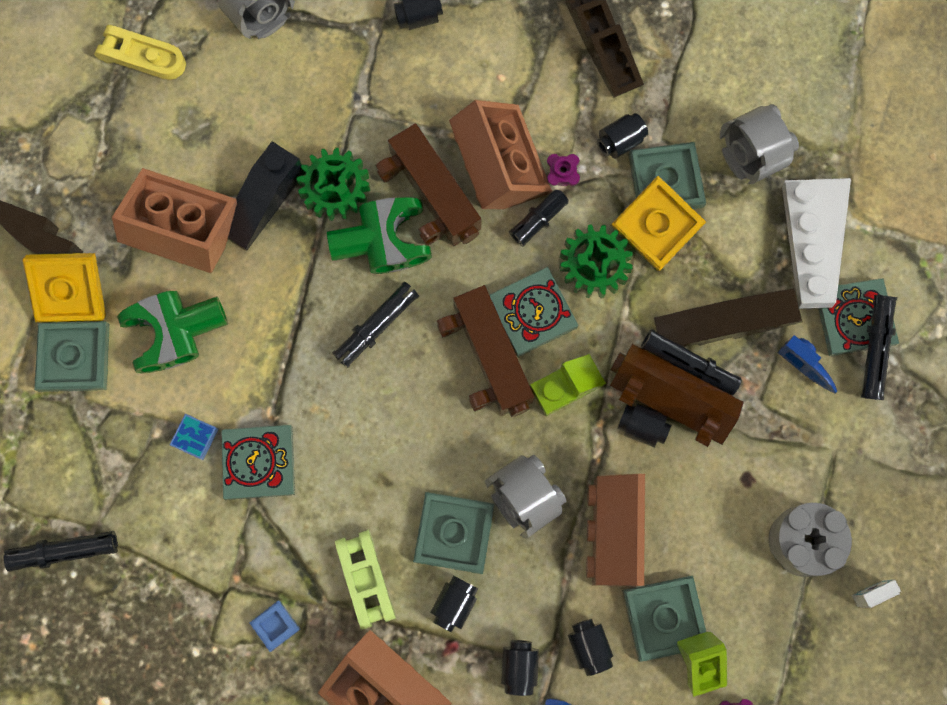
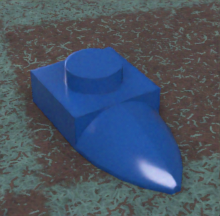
[777,335,837,394]

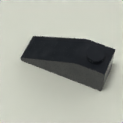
[228,141,304,251]

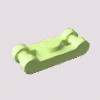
[335,530,396,630]

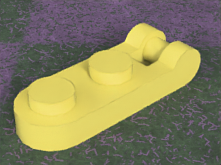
[94,25,186,80]

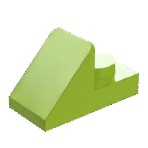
[530,354,606,416]
[677,632,727,697]

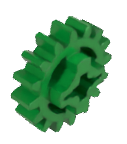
[297,147,371,221]
[559,224,633,299]

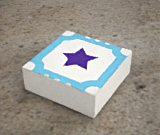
[852,580,901,608]

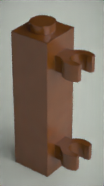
[375,123,482,246]
[437,285,534,417]
[610,344,744,447]

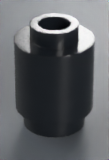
[393,0,443,30]
[597,113,648,159]
[617,403,672,448]
[430,575,478,633]
[568,618,613,676]
[501,640,539,696]

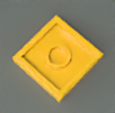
[611,176,706,271]
[22,253,106,322]

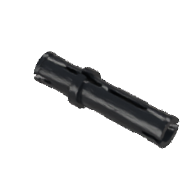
[332,281,419,368]
[861,295,898,400]
[641,329,742,396]
[3,531,118,572]

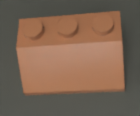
[449,100,552,210]
[112,168,237,273]
[586,474,645,587]
[318,630,452,705]

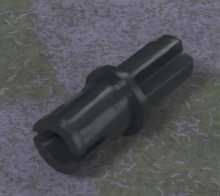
[509,190,569,247]

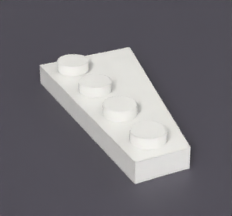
[782,178,851,309]

